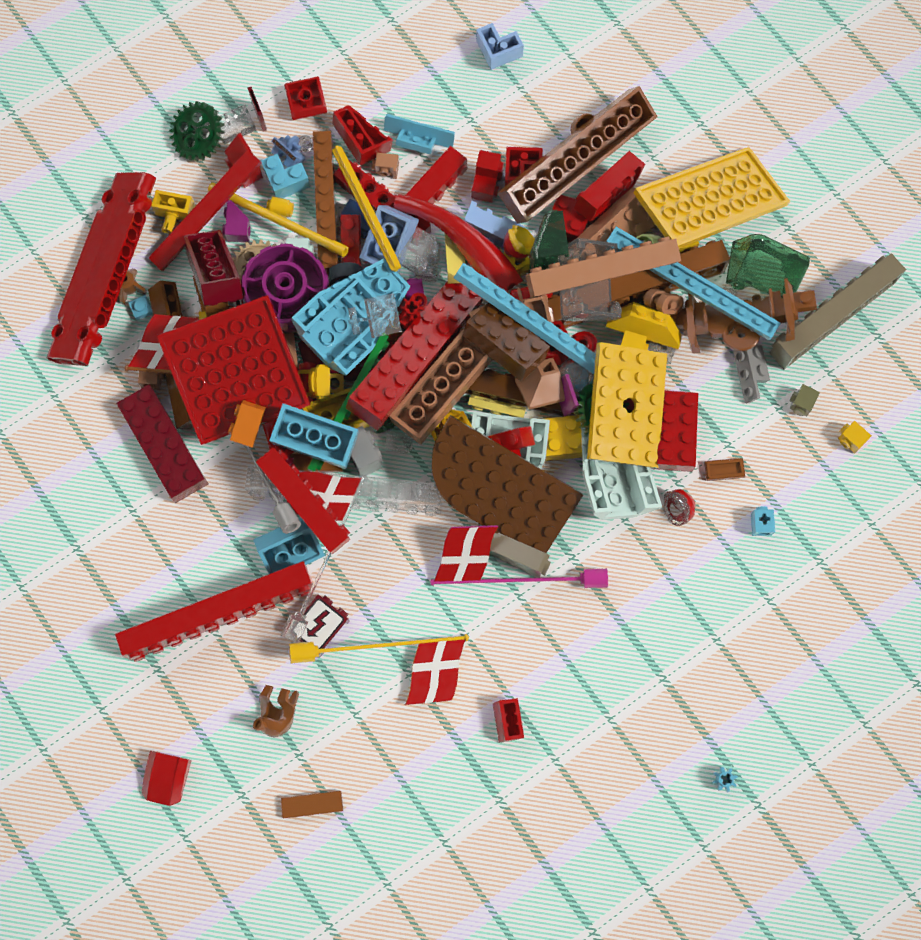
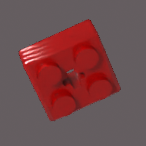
[284,76,327,120]

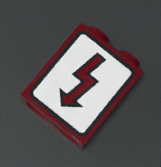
[288,594,350,658]

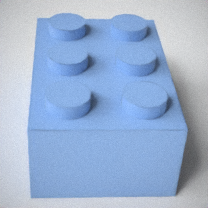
[359,205,419,272]

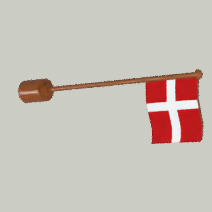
[124,314,199,374]

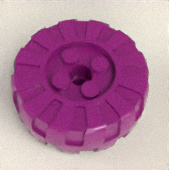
[241,243,329,333]

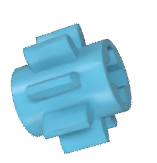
[712,767,738,792]

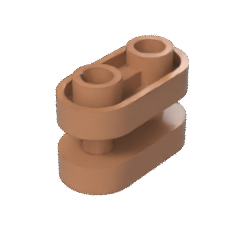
[643,289,684,314]

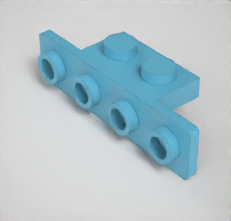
[384,114,455,155]

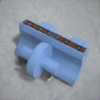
[271,135,306,167]

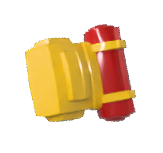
[298,361,344,402]

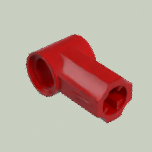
[395,292,427,330]

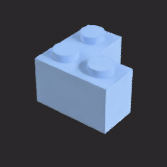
[476,23,524,70]

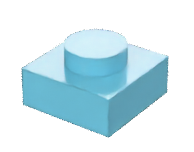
[128,295,153,321]

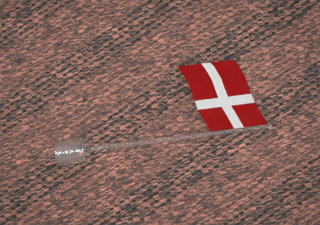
[281,471,367,643]

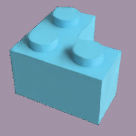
[261,154,310,198]

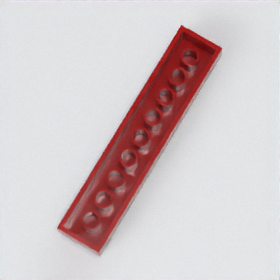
[346,281,483,431]
[115,561,315,662]

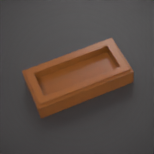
[704,458,746,481]

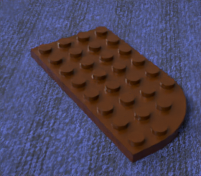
[431,415,584,553]

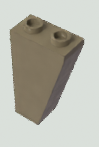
[489,533,551,578]

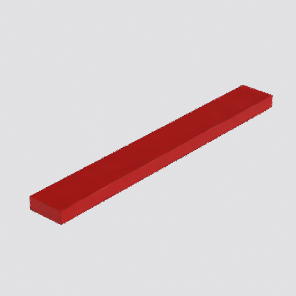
[149,149,262,271]

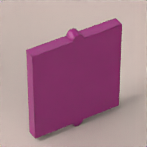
[559,374,579,417]

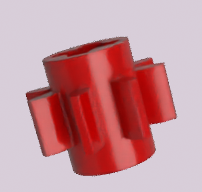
[400,296,425,321]

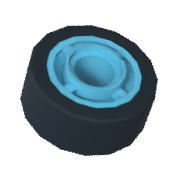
[329,262,363,286]

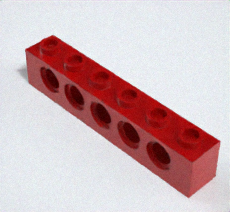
[333,159,431,247]

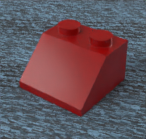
[224,133,263,188]

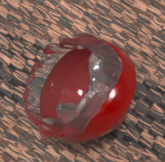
[663,489,696,526]

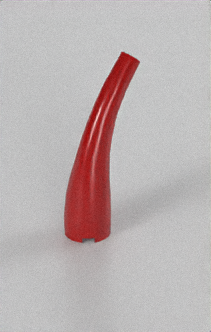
[394,194,523,292]

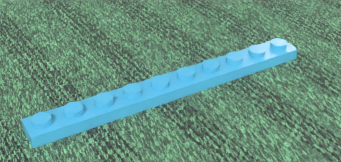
[606,226,781,341]
[454,263,596,374]

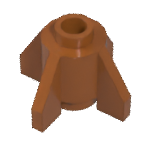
[119,268,147,305]

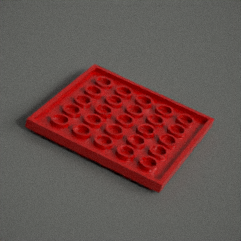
[157,295,311,445]

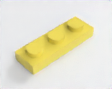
[468,395,526,418]

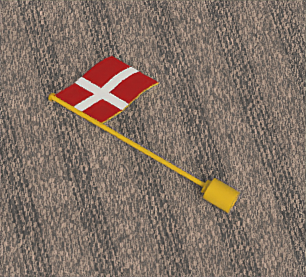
[289,634,469,705]

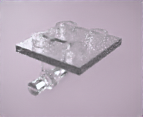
[347,293,401,338]

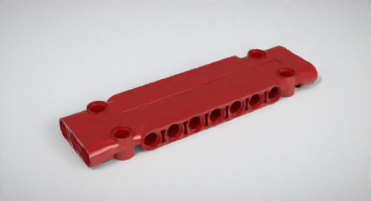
[46,172,156,366]

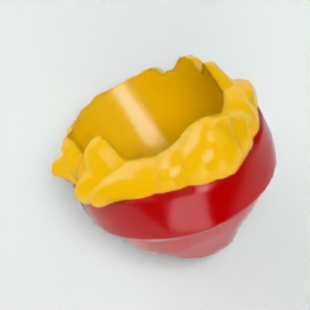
[503,225,537,259]

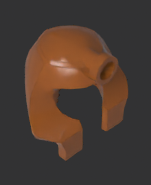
[253,684,299,737]

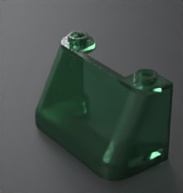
[528,210,569,274]
[726,234,810,299]

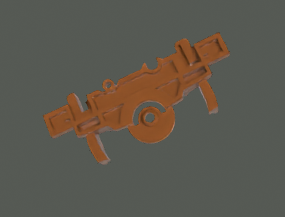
[670,278,817,353]

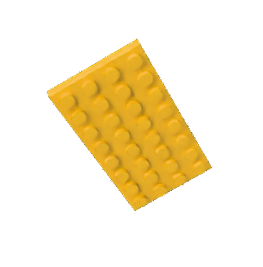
[633,147,790,249]

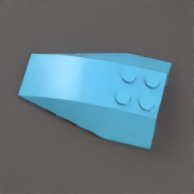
[291,258,410,376]

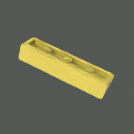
[444,233,465,284]

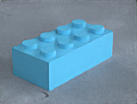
[269,404,359,469]

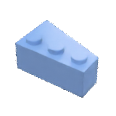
[464,201,524,250]

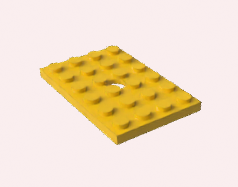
[587,342,667,468]

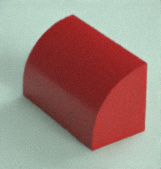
[492,698,524,743]

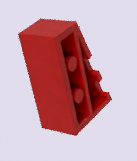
[332,105,393,166]

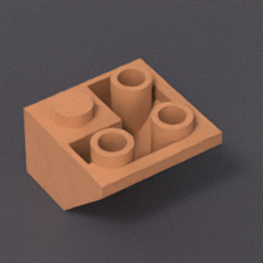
[515,358,565,410]

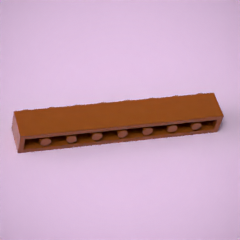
[313,130,339,276]

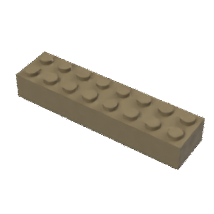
[769,253,907,370]

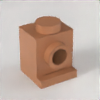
[372,153,399,179]

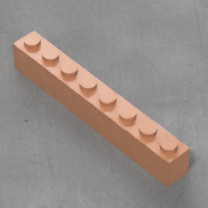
[525,236,681,298]

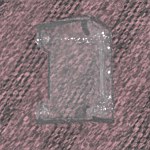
[559,238,622,321]

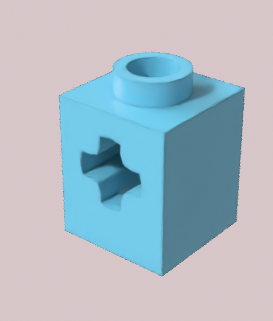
[751,506,775,536]

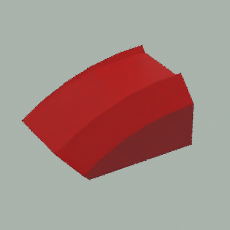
[142,750,192,806]

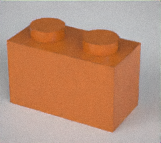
[228,400,266,448]

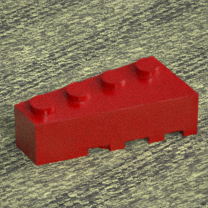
[574,151,646,222]

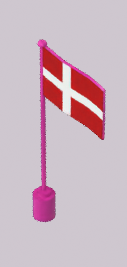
[430,526,608,588]

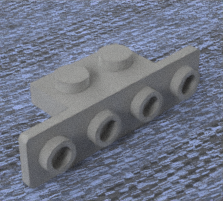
[730,332,770,404]

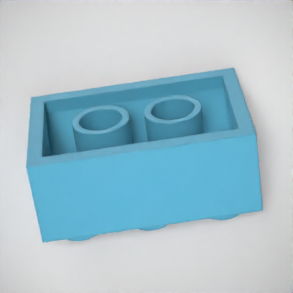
[253,518,325,574]

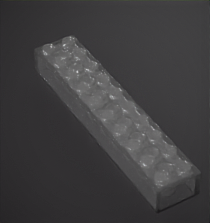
[245,466,442,516]

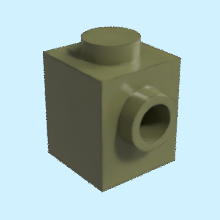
[789,384,820,417]

